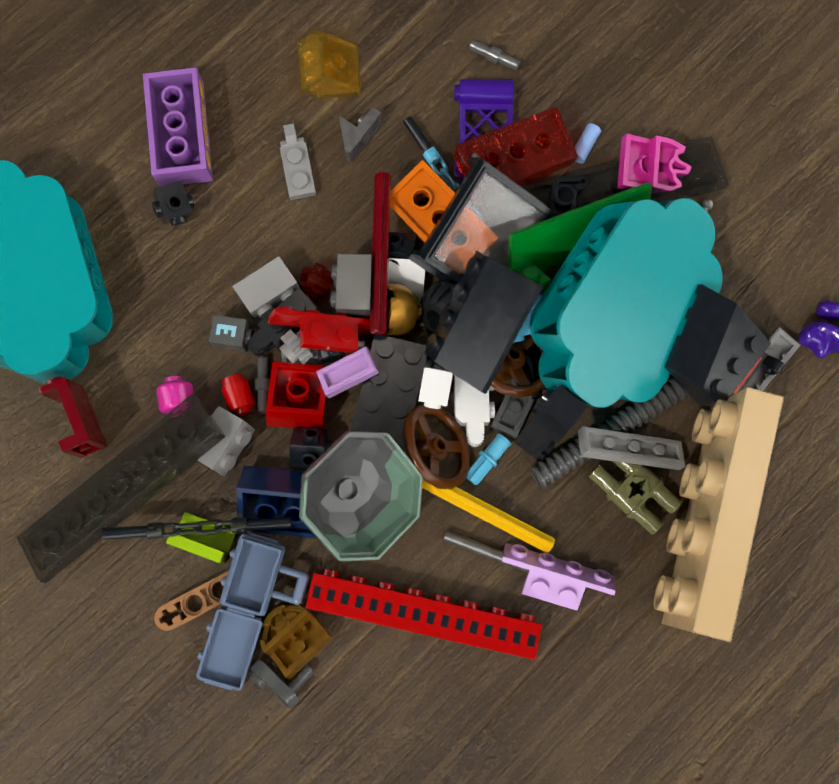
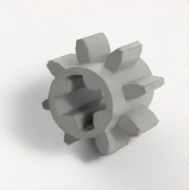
[279,329,313,364]

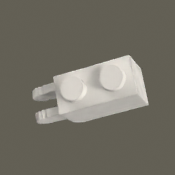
[453,374,495,447]

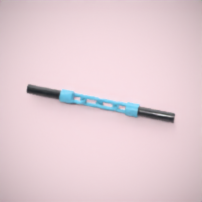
[403,116,504,259]

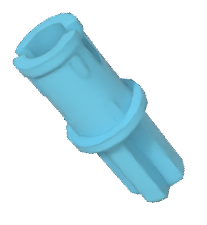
[466,433,512,485]

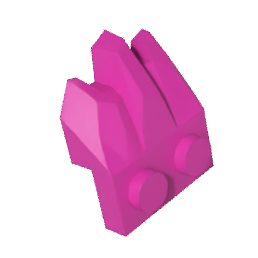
[617,133,692,193]

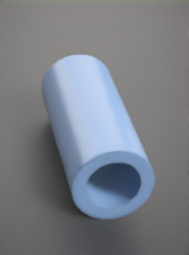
[570,123,601,163]

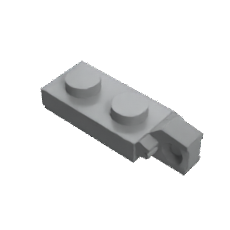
[280,123,316,200]

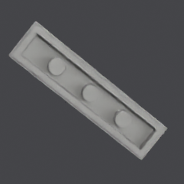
[578,426,685,470]

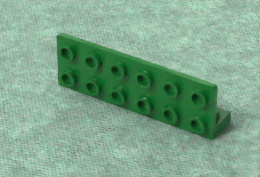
[508,182,652,293]

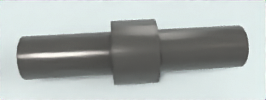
[469,40,521,71]
[255,357,270,414]

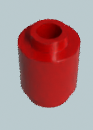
[221,374,256,417]

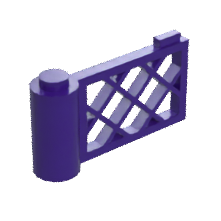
[454,79,514,184]

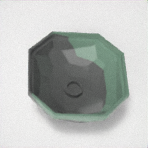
[299,431,423,561]

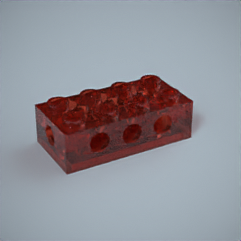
[453,107,578,204]

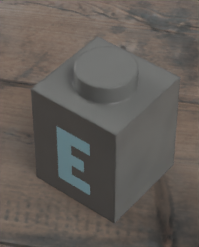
[209,315,254,352]

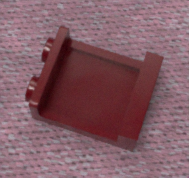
[38,376,107,458]

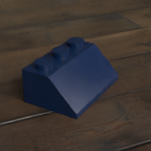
[237,465,318,539]

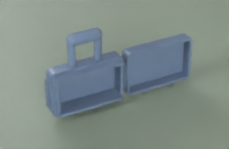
[196,532,310,691]

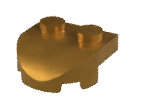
[260,605,333,679]

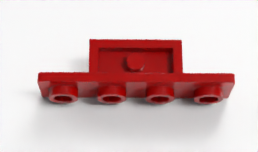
[268,306,374,353]

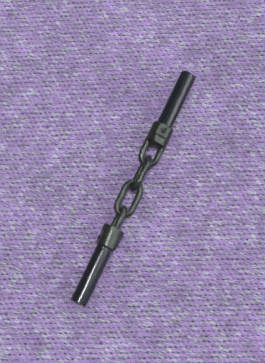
[102,516,291,540]

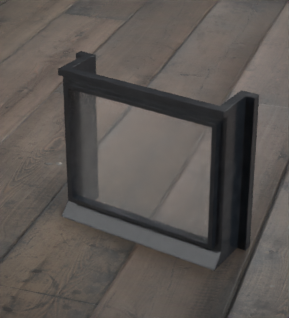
[407,153,558,283]

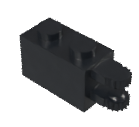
[247,288,319,357]

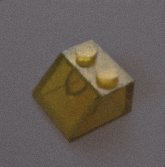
[297,29,361,99]

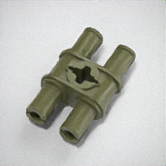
[588,461,682,535]

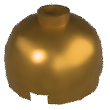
[382,282,422,337]

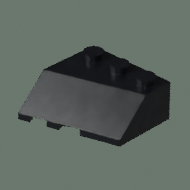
[665,284,771,407]

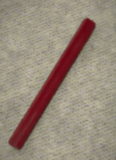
[370,172,391,335]

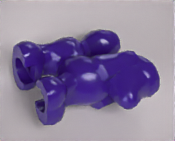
[798,300,839,359]

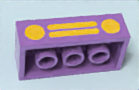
[143,68,213,187]

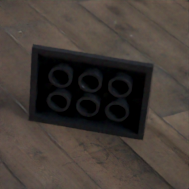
[424,250,543,394]

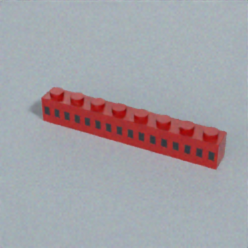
[306,569,542,660]

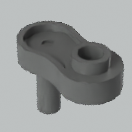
[250,659,314,710]

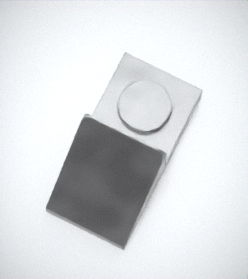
[339,107,382,164]

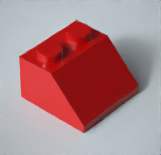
[266,361,326,429]

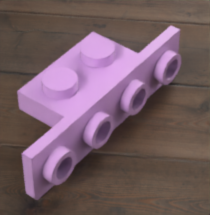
[502,543,616,610]

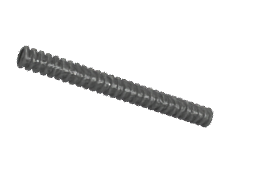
[531,378,689,489]

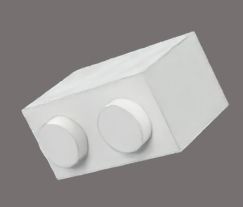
[418,359,453,409]

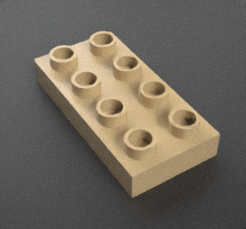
[654,387,784,642]

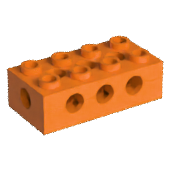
[390,160,500,276]

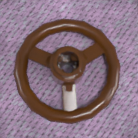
[490,334,545,398]
[402,403,471,490]

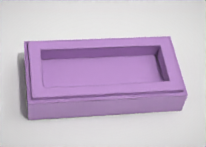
[316,346,379,398]

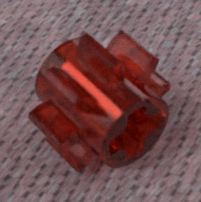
[299,262,333,299]

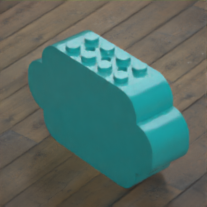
[0,160,113,384]
[530,198,722,407]

